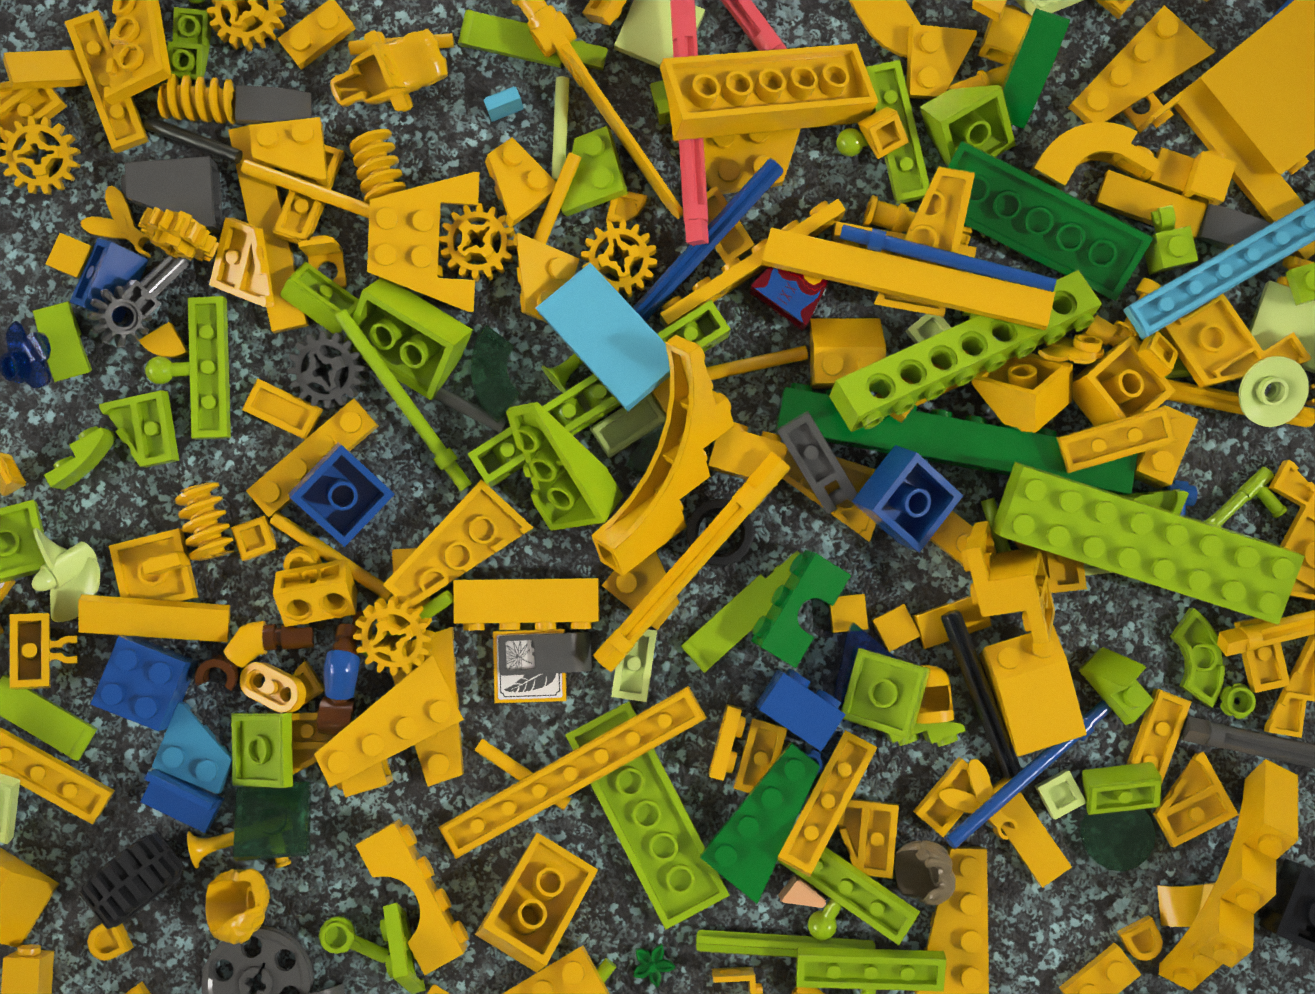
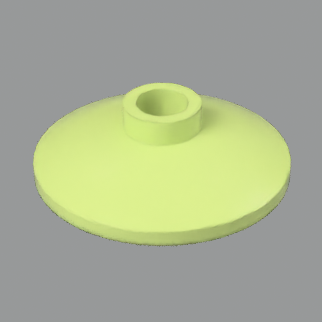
[1238,356,1309,427]

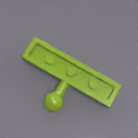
[836,60,930,205]
[145,296,231,440]
[777,847,920,945]
[796,947,946,994]

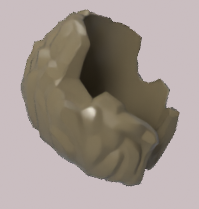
[893,840,956,906]

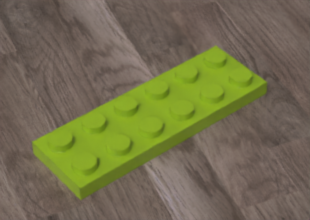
[565,701,730,930]

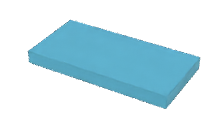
[536,263,670,412]

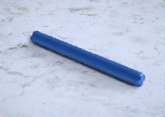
[632,159,783,322]

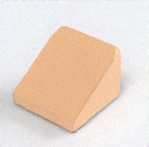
[778,874,826,908]

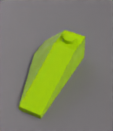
[506,402,623,531]

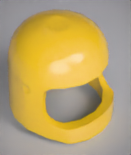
[916,665,954,724]

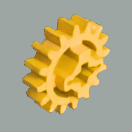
[207,0,286,52]
[0,116,81,195]
[439,203,517,282]
[138,207,219,262]
[581,220,657,298]
[353,595,435,676]

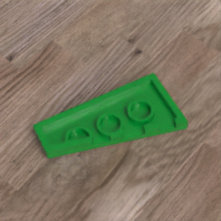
[700,742,820,904]

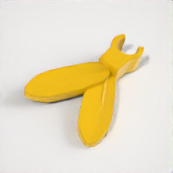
[80,186,158,258]
[938,759,1019,840]

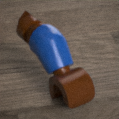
[317,610,364,736]

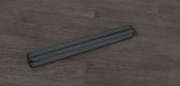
[941,610,1022,779]

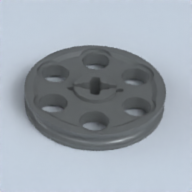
[201,925,314,994]

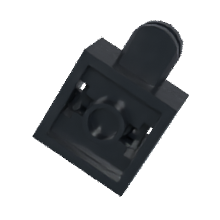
[1258,858,1315,951]

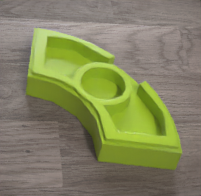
[1170,608,1225,708]

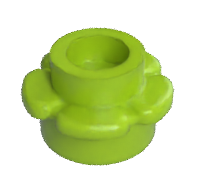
[1220,683,1256,719]

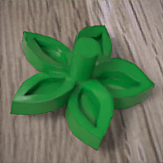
[633,943,676,988]

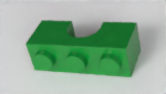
[751,550,851,668]

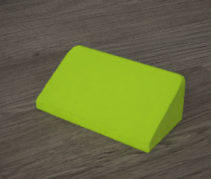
[280,261,359,334]
[1082,762,1162,815]

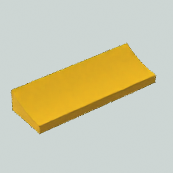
[659,43,878,141]

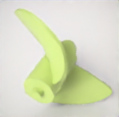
[32,528,100,622]

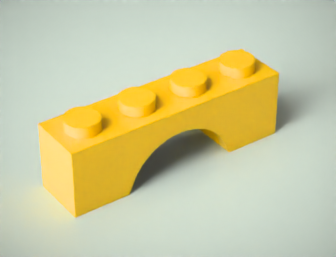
[355,819,469,976]

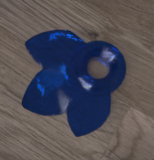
[0,321,52,388]

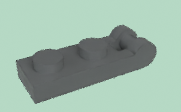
[777,411,858,514]

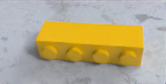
[453,578,600,631]

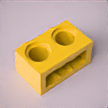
[273,559,358,627]

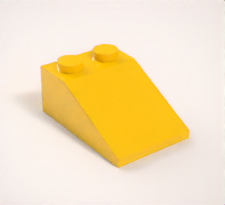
[979,625,1087,757]
[475,832,598,973]

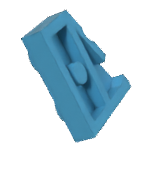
[152,701,232,794]

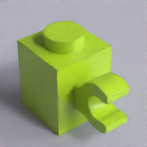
[1144,205,1198,275]

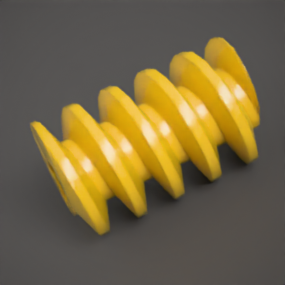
[157,74,236,125]
[349,129,406,203]
[175,482,235,561]

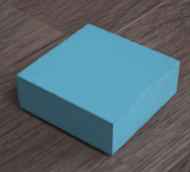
[484,86,523,122]

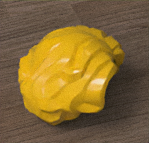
[205,868,270,944]

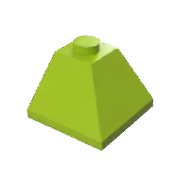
[920,85,1016,167]

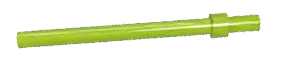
[334,309,472,492]

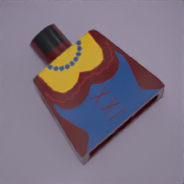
[749,267,829,331]

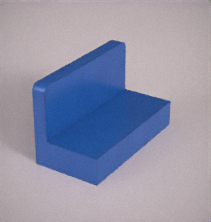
[70,238,148,322]
[140,769,225,833]

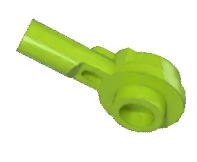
[319,916,389,964]

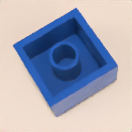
[288,442,395,547]
[851,445,963,553]
[90,636,199,731]
[755,668,846,751]

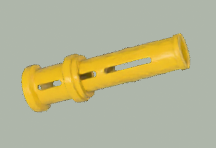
[863,195,972,246]

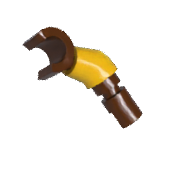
[195,621,315,691]

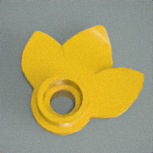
[1038,334,1104,364]

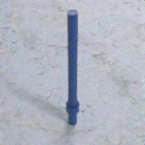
[840,224,1057,292]
[945,700,1112,849]

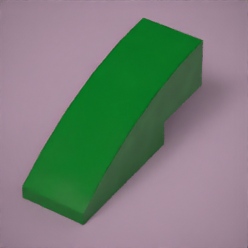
[1002,8,1070,129]

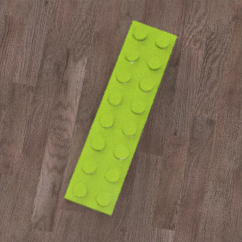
[991,462,1305,625]

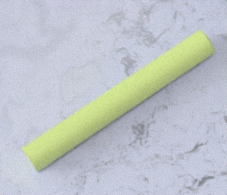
[552,76,569,182]

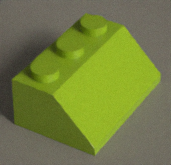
[344,278,473,400]

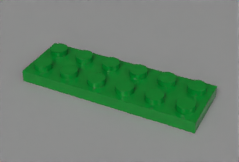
[947,140,1153,301]

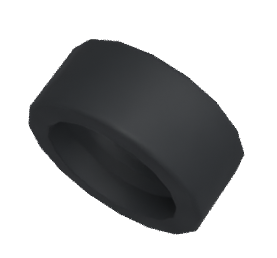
[686,499,754,567]

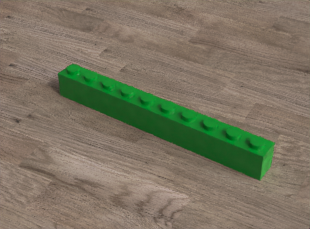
[775,383,1138,495]

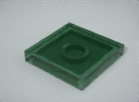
[233,781,312,861]

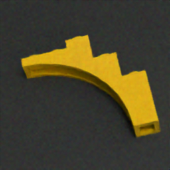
[591,335,734,576]
[1159,759,1298,991]

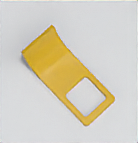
[1157,882,1215,927]

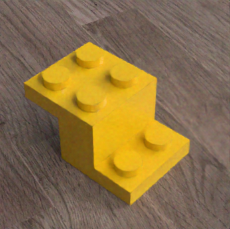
[961,520,1055,644]

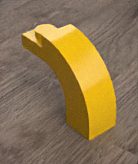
[1028,122,1162,190]

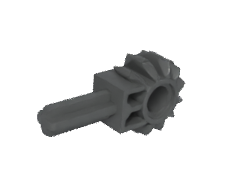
[87,255,189,347]

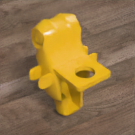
[330,29,448,112]

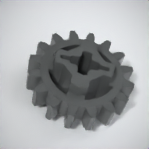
[287,331,367,408]

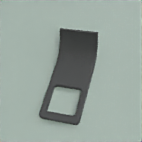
[498,632,592,676]

